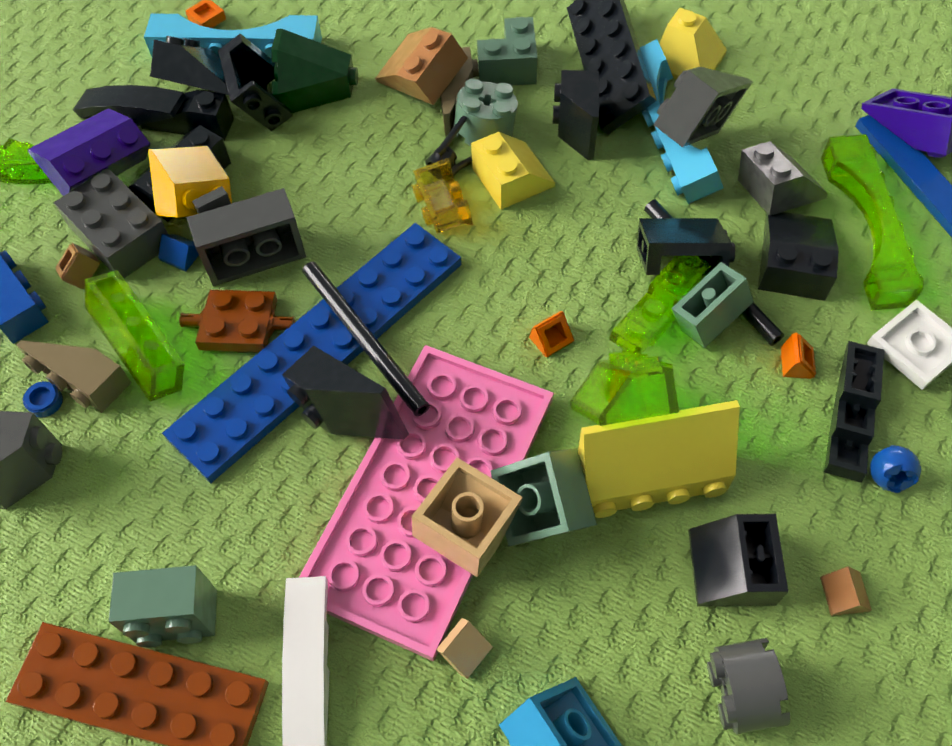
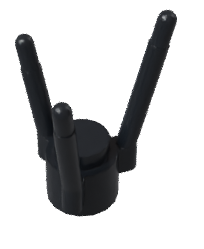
[425,116,472,178]

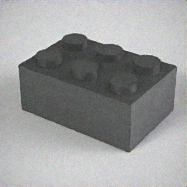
[54,168,168,281]
[187,188,306,287]

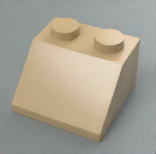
[412,457,523,577]

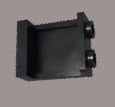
[218,34,293,131]
[637,218,735,275]

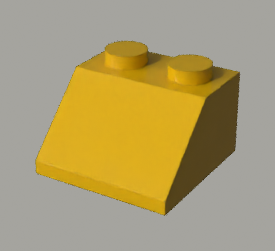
[148,146,232,218]

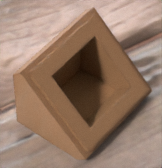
[820,567,872,616]

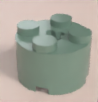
[454,78,518,146]

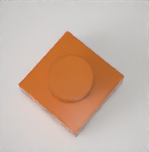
[185,0,226,28]

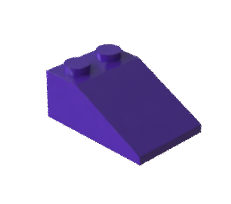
[861,88,952,158]

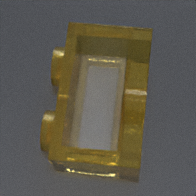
[411,158,473,233]

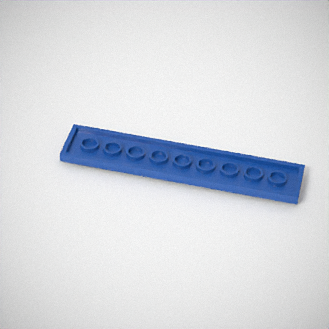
[162,223,462,484]

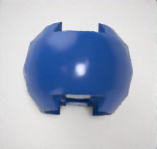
[870,445,921,493]

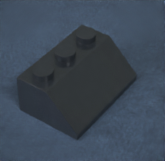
[127,125,231,222]

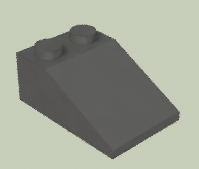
[654,67,753,147]

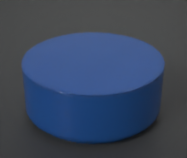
[23,381,63,418]

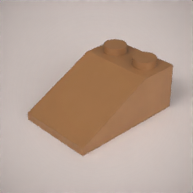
[375,27,468,105]

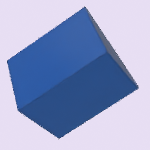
[158,234,199,272]

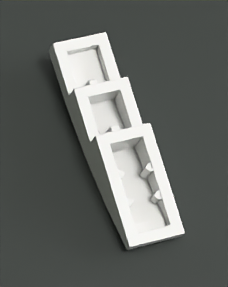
[282,576,330,746]

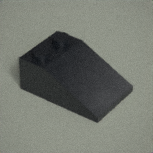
[150,36,229,95]
[758,212,839,301]
[282,346,409,440]

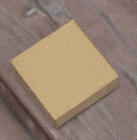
[436,618,493,679]

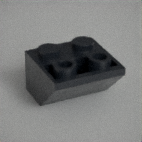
[688,514,789,606]

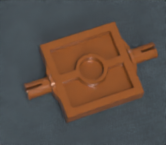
[179,290,296,352]

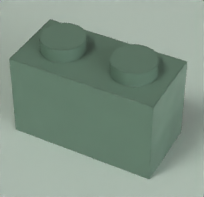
[671,262,754,348]

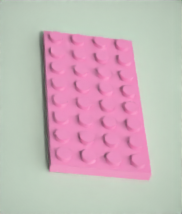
[299,345,554,662]

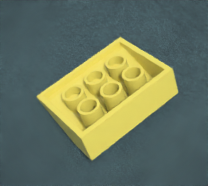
[578,400,740,518]

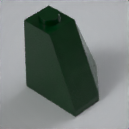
[271,29,358,113]

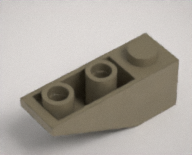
[16,340,131,413]

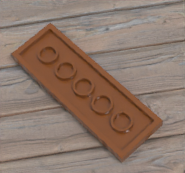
[6,622,269,746]

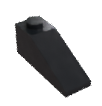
[140,90,234,141]

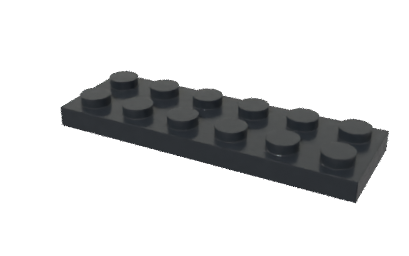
[567,0,657,135]

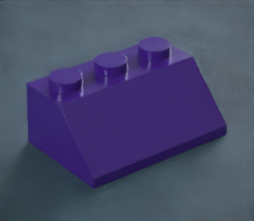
[28,108,150,196]

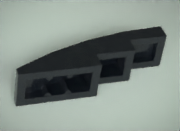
[73,85,187,126]
[824,341,884,483]

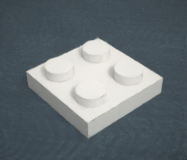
[867,299,952,390]

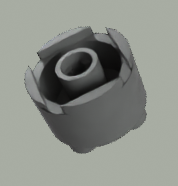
[707,638,790,735]

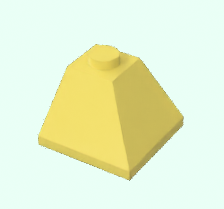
[659,8,727,80]

